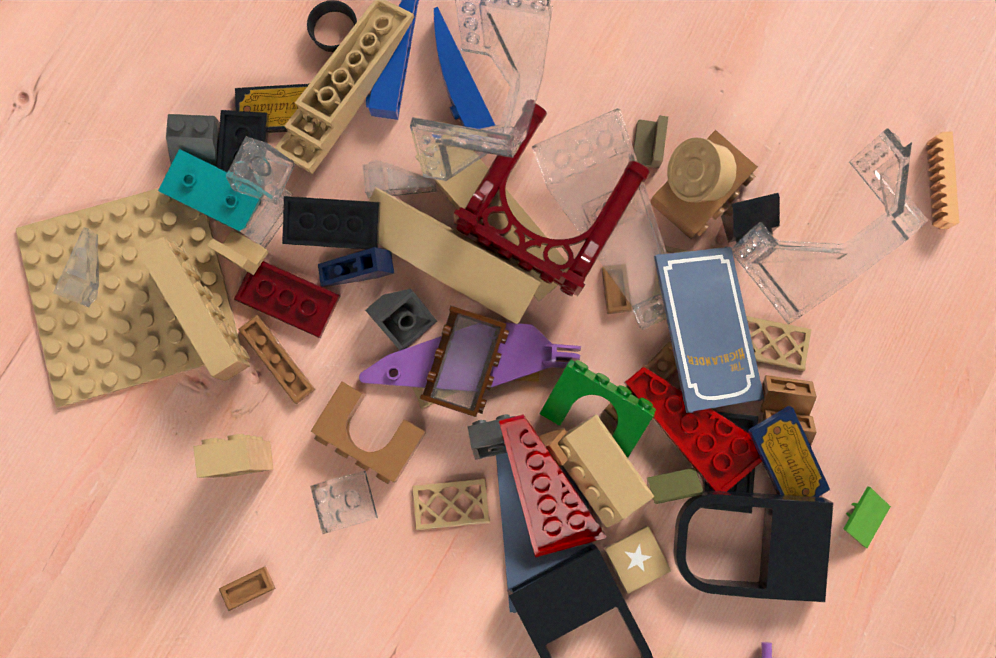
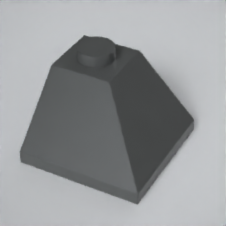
[365,289,437,350]

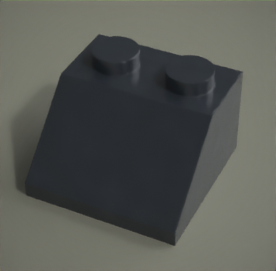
[721,193,780,244]

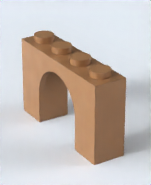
[649,130,758,239]
[311,381,426,484]

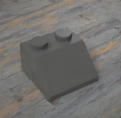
[166,114,220,167]
[467,414,515,460]

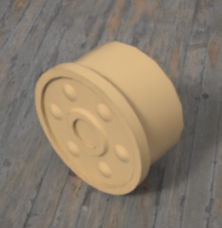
[667,138,736,202]

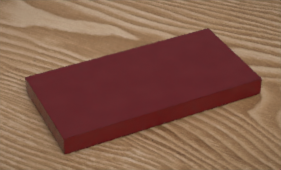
[234,261,341,339]

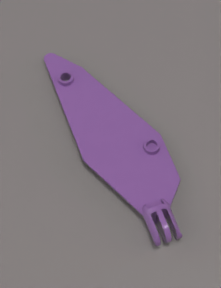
[359,322,581,392]

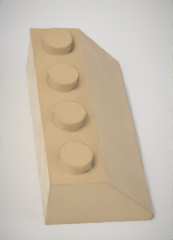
[558,414,654,528]

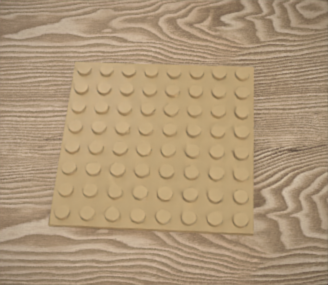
[16,188,241,408]

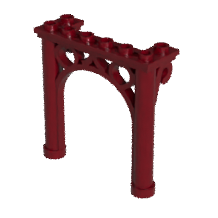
[453,101,650,296]

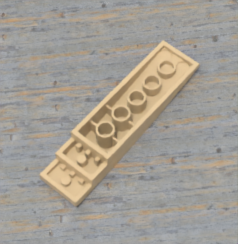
[274,0,414,174]
[415,126,568,302]
[369,187,541,324]

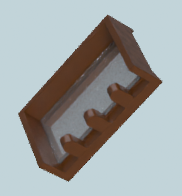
[420,306,509,417]

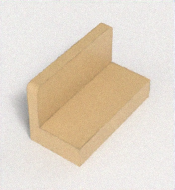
[208,230,268,275]

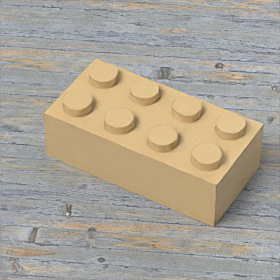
[193,434,274,478]

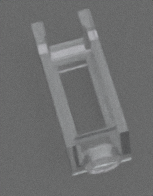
[240,185,293,249]

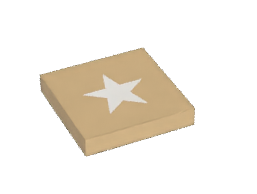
[604,526,671,594]

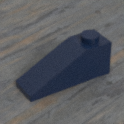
[318,247,394,287]

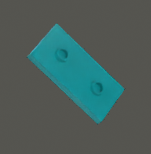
[158,149,265,234]

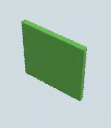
[843,486,891,548]

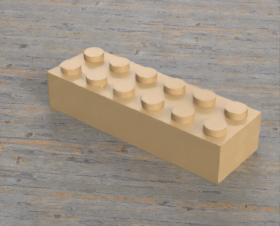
[138,237,250,381]

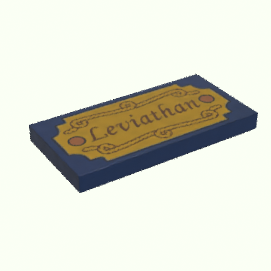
[747,406,830,497]

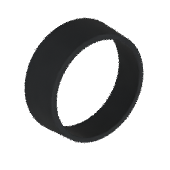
[307,0,357,52]

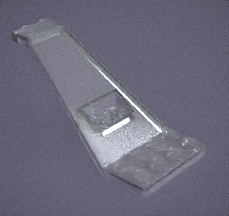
[532,108,667,330]

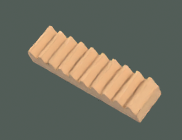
[927,131,960,229]

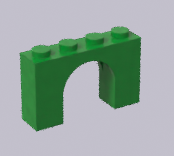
[539,360,656,458]

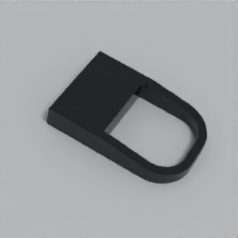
[673,491,833,602]
[507,544,653,658]

